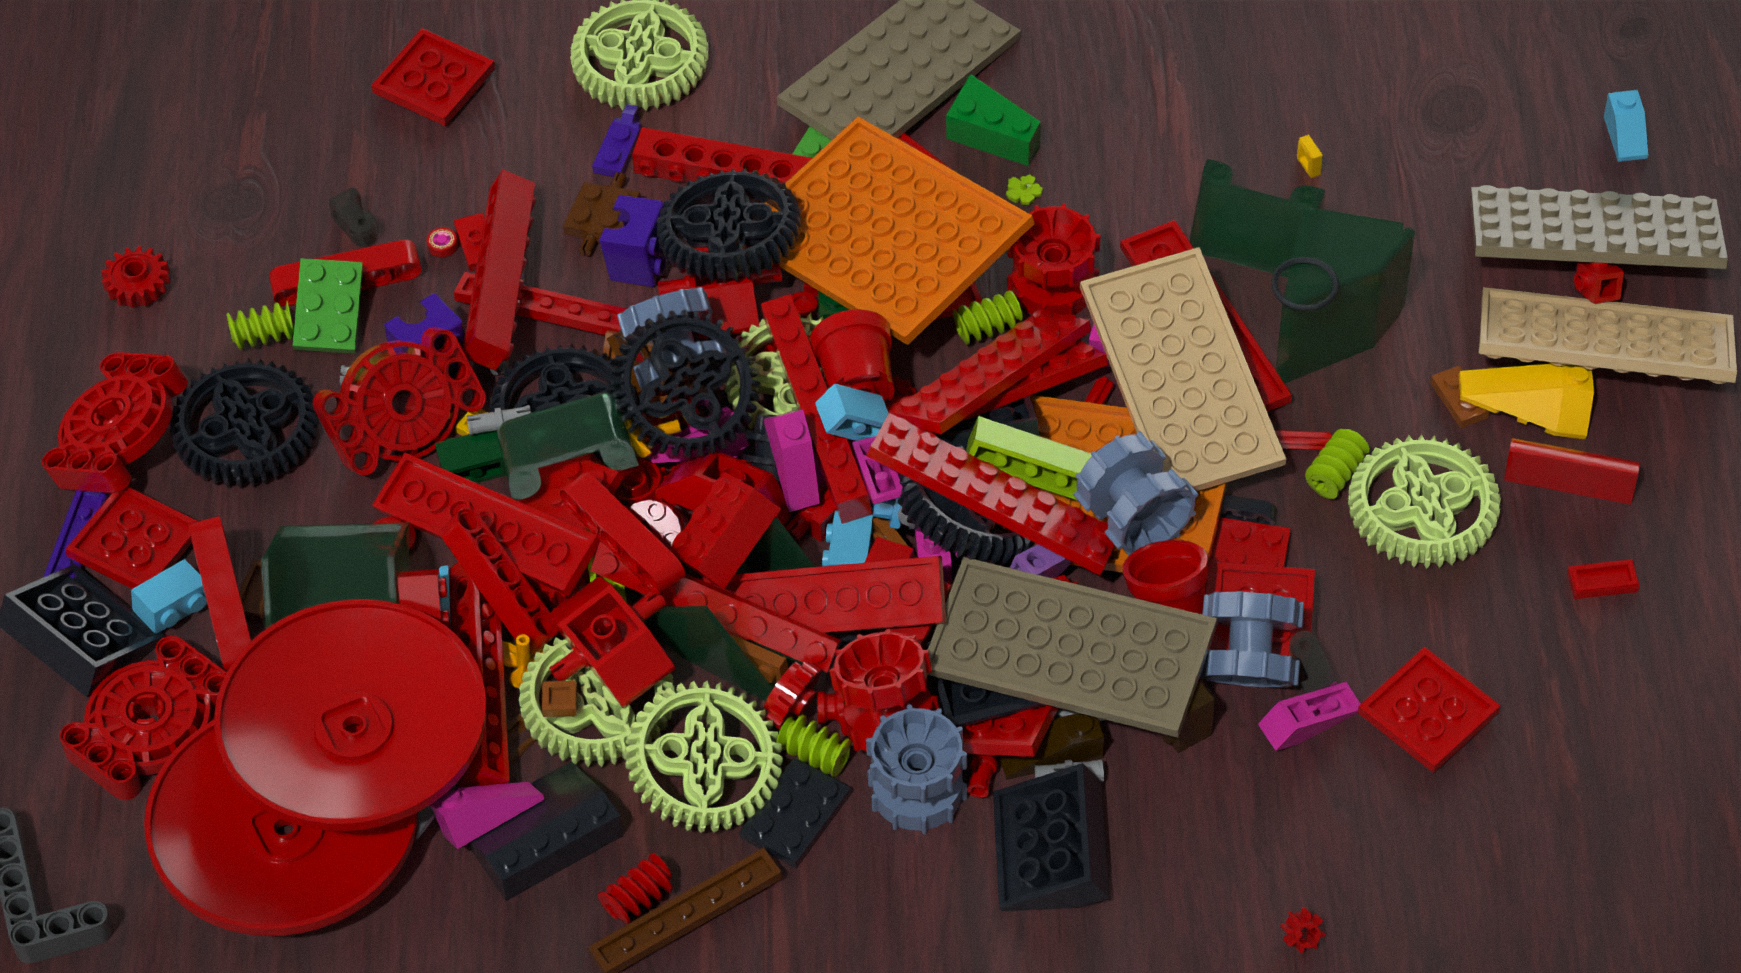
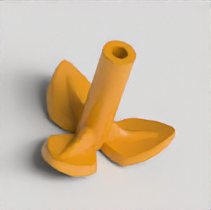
[627,419,681,458]
[502,634,543,688]

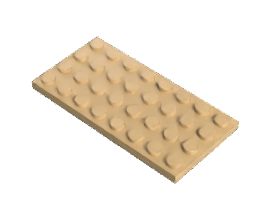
[1080,247,1286,491]
[1479,287,1737,384]

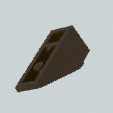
[998,713,1104,780]

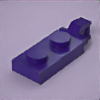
[592,104,641,177]

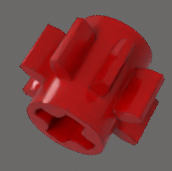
[1280,907,1326,953]

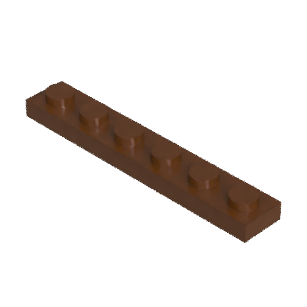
[588,847,782,973]

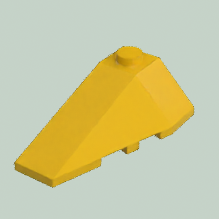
[1458,364,1594,439]

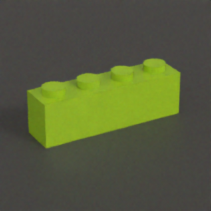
[966,416,1092,501]

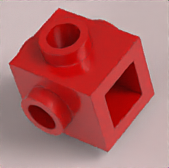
[1574,262,1624,304]

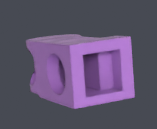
[1010,544,1071,578]

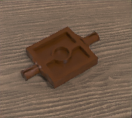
[563,172,641,257]

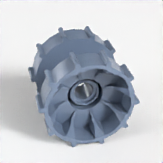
[617,287,725,389]
[1073,431,1199,555]
[1199,591,1304,688]
[866,704,967,834]

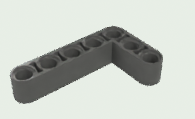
[0,808,114,964]

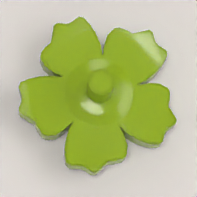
[1006,174,1043,205]

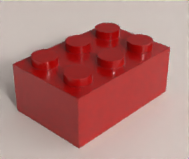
[669,472,781,590]

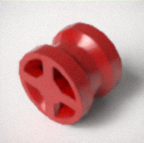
[817,690,844,724]

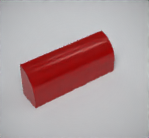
[1504,438,1640,505]

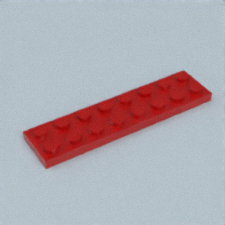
[1120,220,1292,412]
[889,309,1091,434]
[886,340,1108,433]
[866,413,1114,576]
[372,453,600,596]
[689,556,946,645]

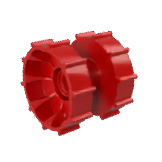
[1007,203,1101,315]
[829,629,939,752]

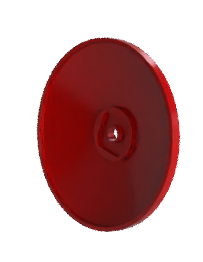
[214,599,487,831]
[144,719,418,936]

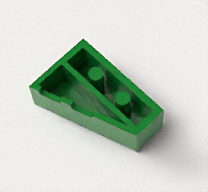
[946,74,1041,166]

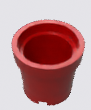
[809,309,895,401]
[1122,540,1209,615]

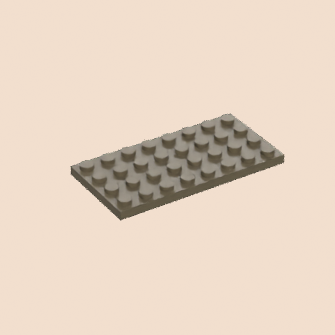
[777,0,1021,140]
[1470,185,1728,269]
[927,557,1218,738]

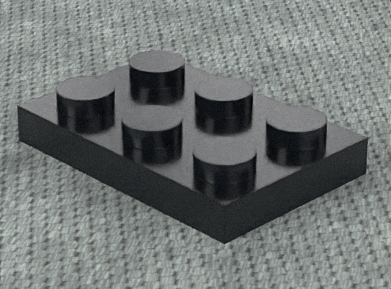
[739,758,851,869]

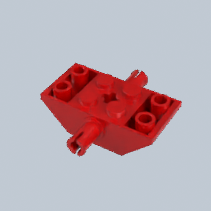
[657,247,782,340]
[655,450,794,544]
[547,576,676,708]

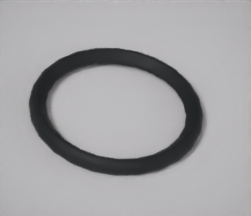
[1271,257,1339,311]

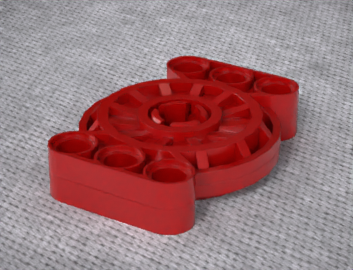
[313,327,486,475]
[41,352,188,493]
[60,635,227,800]

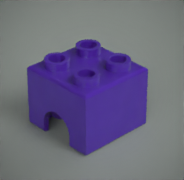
[599,195,666,287]
[384,293,464,372]

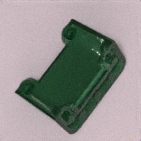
[1190,159,1326,278]
[497,393,638,500]

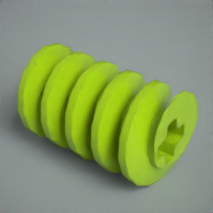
[953,290,1022,345]
[226,301,294,350]
[1305,429,1370,499]
[776,714,852,778]

